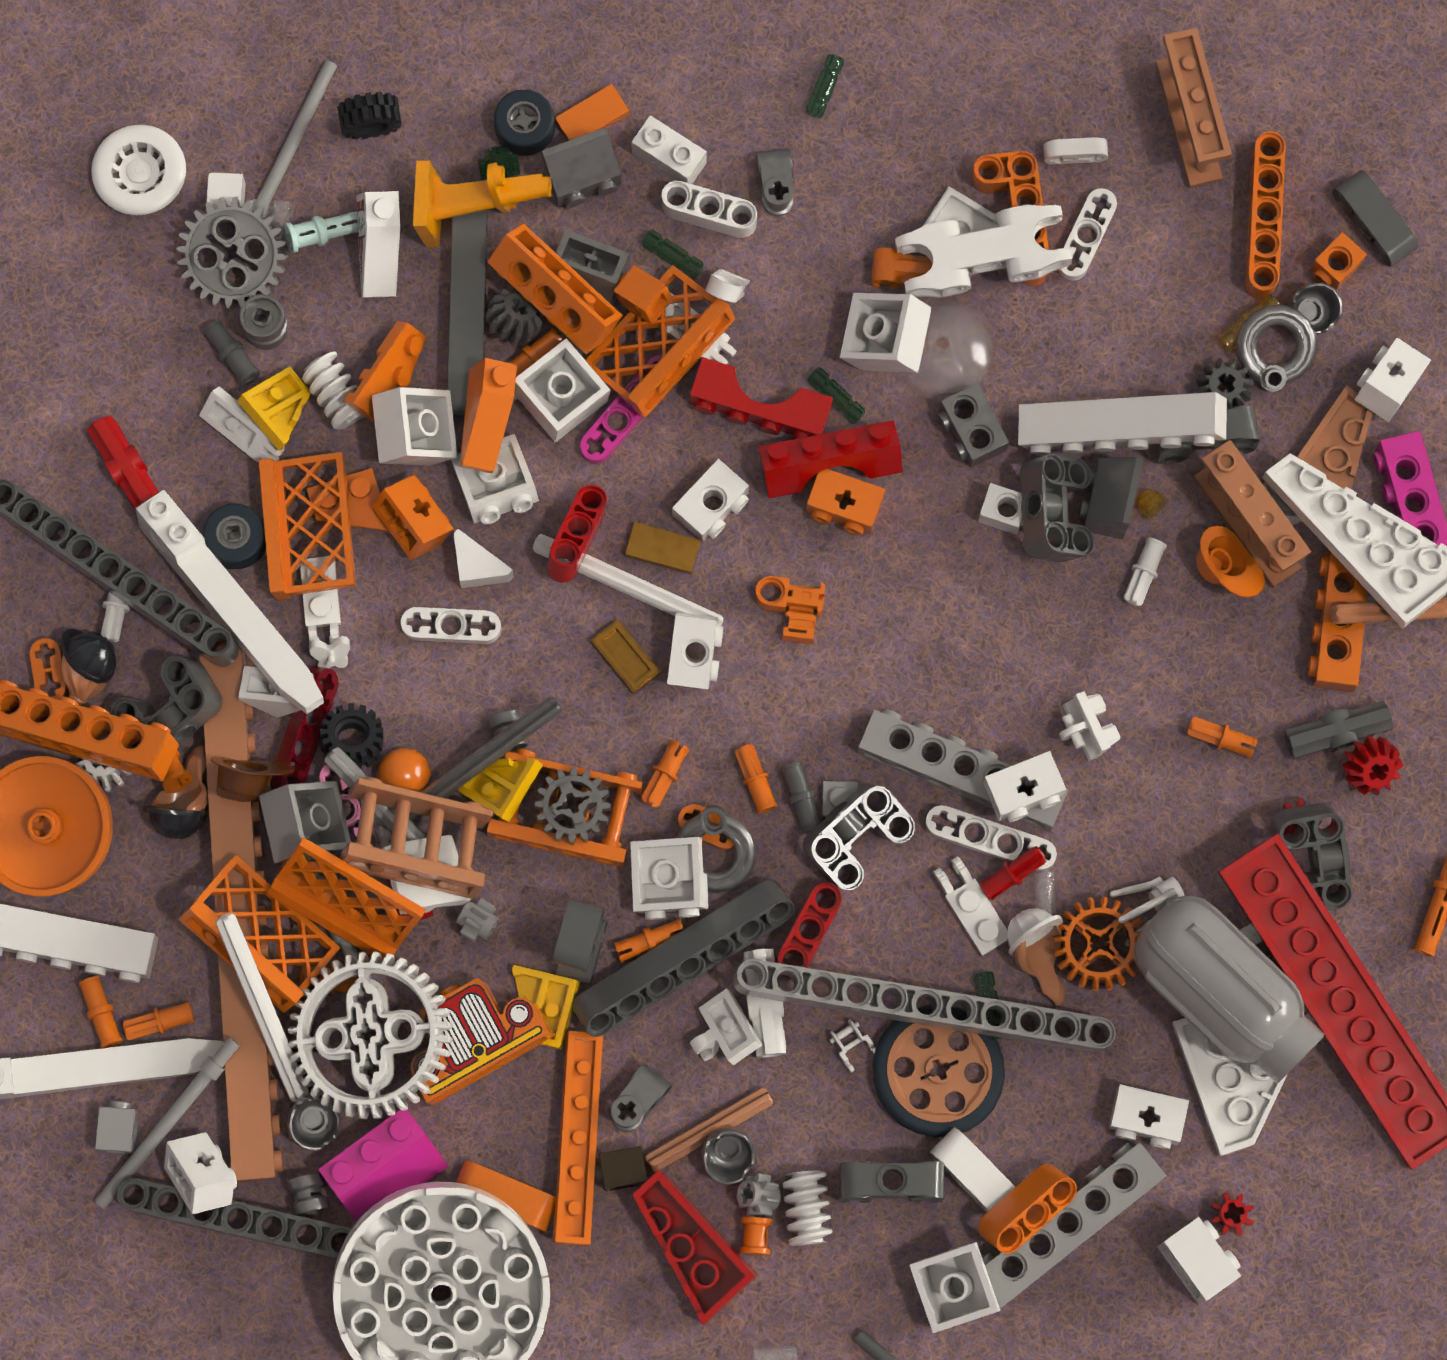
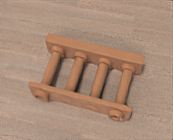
[1156,27,1232,188]
[1193,440,1311,589]
[340,777,493,899]

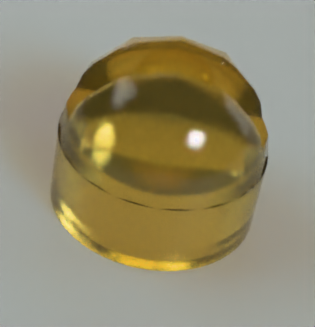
[1137,489,1167,519]

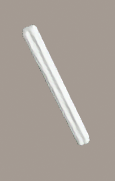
[533,534,723,626]
[216,913,309,1102]

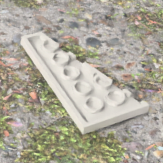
[1262,453,1447,629]

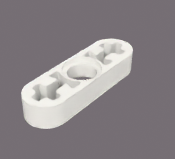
[1058,188,1117,281]
[401,607,502,644]

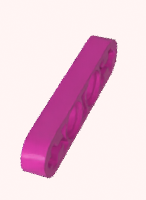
[580,354,662,464]

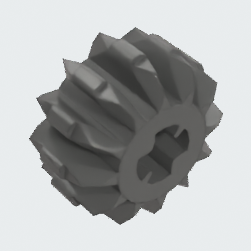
[485,288,544,346]
[1195,358,1254,409]

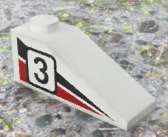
[356,191,400,298]

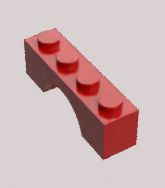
[690,357,833,439]
[759,420,903,499]

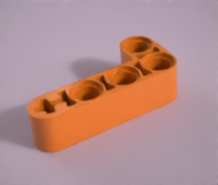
[972,151,1049,286]

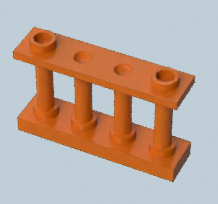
[487,749,643,868]

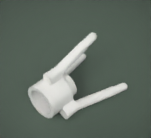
[1110,876,1185,947]

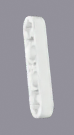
[925,805,1057,872]

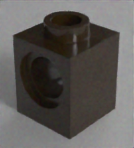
[595,1146,647,1192]

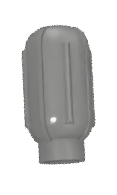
[1134,895,1325,1084]

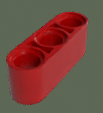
[547,485,607,583]
[777,882,842,980]

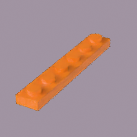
[553,1031,603,1247]

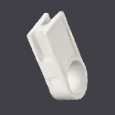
[705,269,750,303]

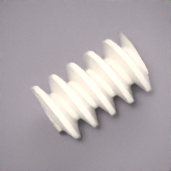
[302,351,364,430]
[783,1171,832,1246]

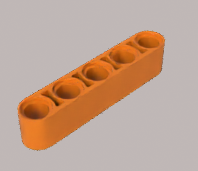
[1245,131,1286,299]

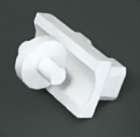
[1058,691,1120,761]

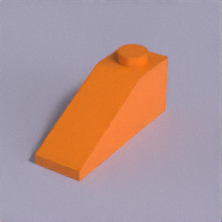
[460,357,517,473]

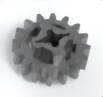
[535,767,611,845]

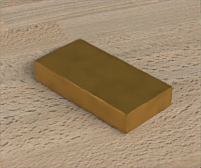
[625,522,701,574]
[591,619,661,694]

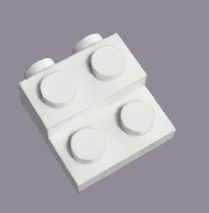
[451,434,539,524]
[630,837,708,920]

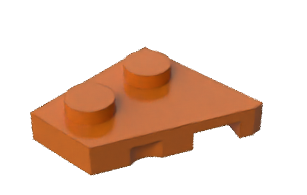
[306,468,390,533]

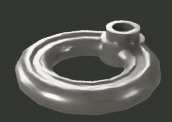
[1236,305,1317,392]
[676,805,757,893]

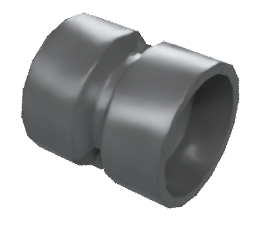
[240,294,288,350]

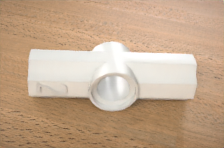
[743,949,786,1058]

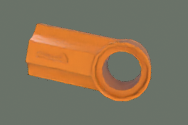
[870,247,932,289]

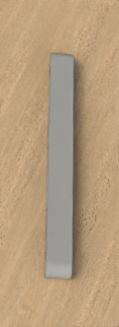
[733,959,1116,1053]

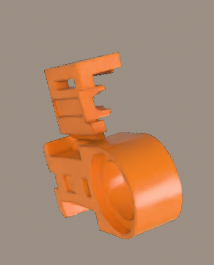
[755,576,825,645]

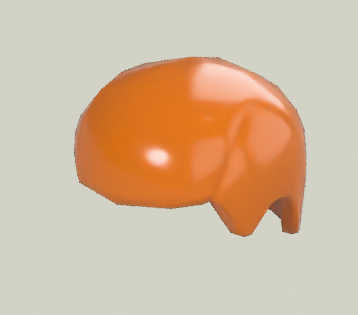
[375,748,431,792]

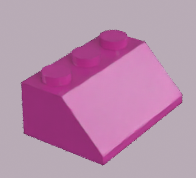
[318,1109,449,1222]

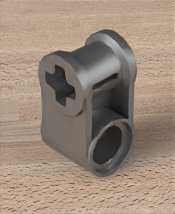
[756,148,794,216]
[611,1063,672,1132]

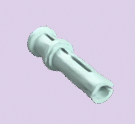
[284,211,358,253]

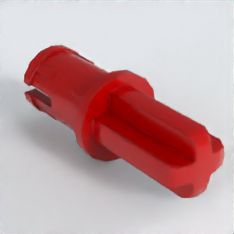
[980,846,1046,901]

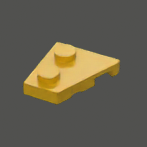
[237,366,311,451]
[457,758,543,822]
[512,965,580,1050]

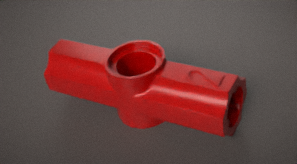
[86,415,159,512]

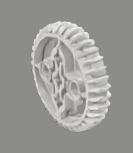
[287,952,453,1119]

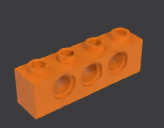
[487,224,623,354]
[1307,550,1368,692]

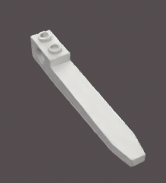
[136,490,324,714]
[0,1038,224,1099]

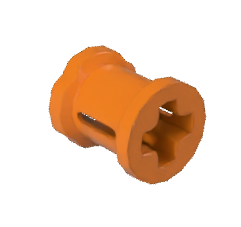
[162,749,193,793]
[739,1217,773,1256]

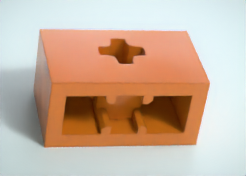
[806,469,886,536]
[372,474,454,561]

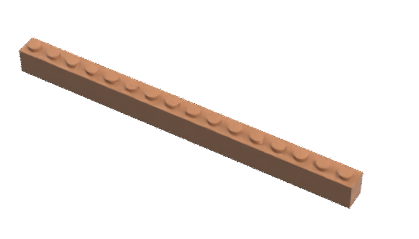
[198,623,284,1184]

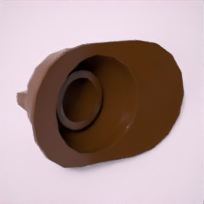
[211,757,294,802]

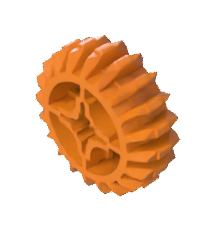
[1052,897,1142,992]

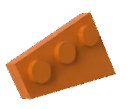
[343,321,426,423]

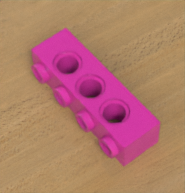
[1373,431,1447,546]

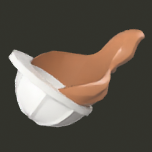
[1007,909,1065,1006]

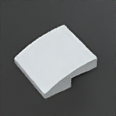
[382,835,471,915]

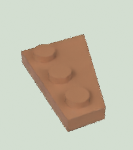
[1297,385,1373,489]

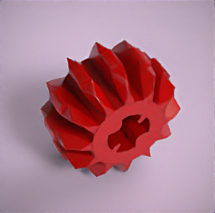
[1342,735,1404,796]

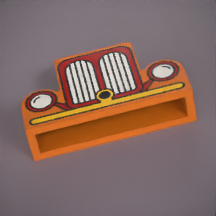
[410,978,556,1106]

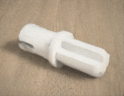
[1123,537,1167,606]
[101,572,130,642]

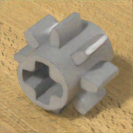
[456,898,500,943]
[737,1173,781,1217]

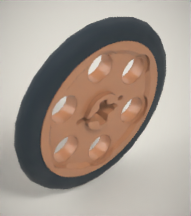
[872,1005,1005,1137]

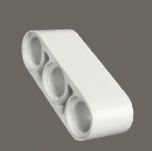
[661,181,757,238]
[929,1127,1015,1212]

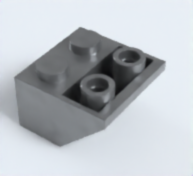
[556,229,630,306]

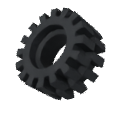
[337,92,402,140]
[320,703,383,770]

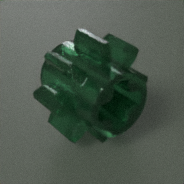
[478,146,520,180]

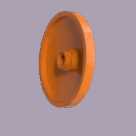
[0,756,113,897]

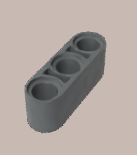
[1332,170,1419,267]

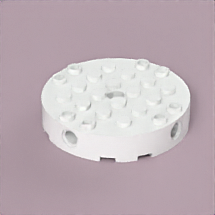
[332,1182,550,1360]

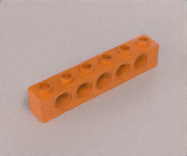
[0,679,179,782]

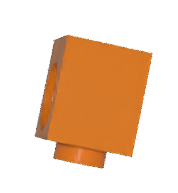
[1311,232,1367,291]
[614,265,673,325]

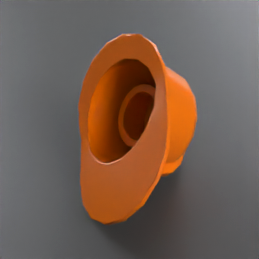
[1196,525,1265,598]

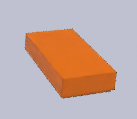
[555,83,630,141]

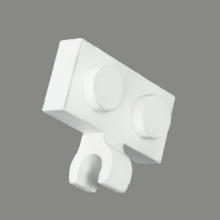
[690,988,762,1065]

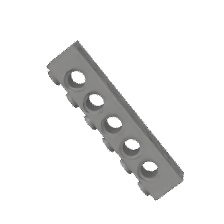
[857,709,1068,832]
[982,1143,1167,1309]

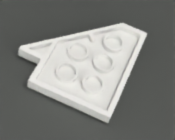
[1172,1014,1313,1157]

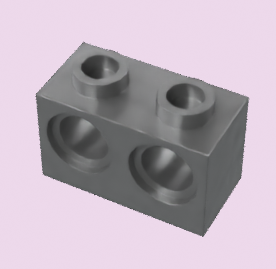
[937,383,1009,468]

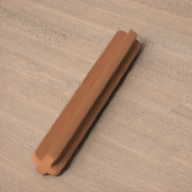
[1330,599,1447,624]
[645,1087,773,1172]

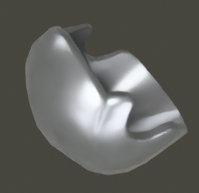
[1288,283,1343,335]
[286,1095,341,1151]
[702,1127,755,1185]

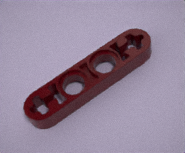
[270,666,339,790]

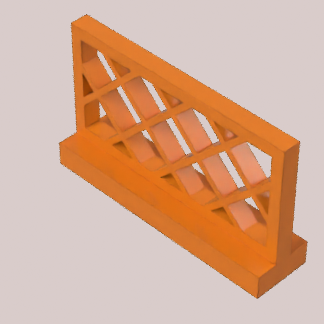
[585,265,736,418]
[259,452,356,601]
[266,837,426,961]
[178,854,341,1013]

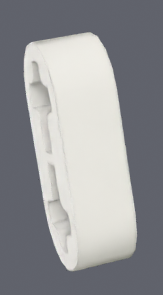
[1043,137,1108,165]

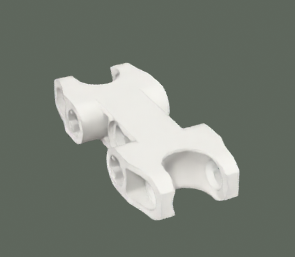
[895,205,1072,298]

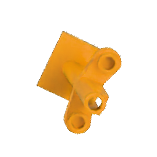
[413,161,552,248]

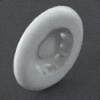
[91,125,186,215]

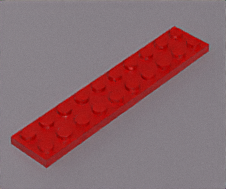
[1217,833,1447,1170]

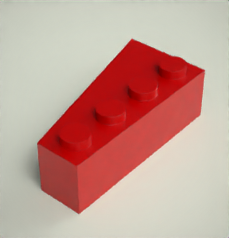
[632,1170,758,1325]

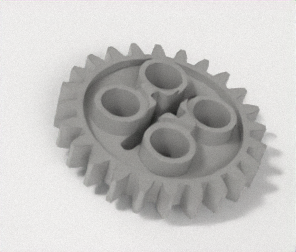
[176,197,288,308]

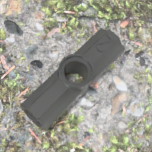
[1284,700,1393,760]

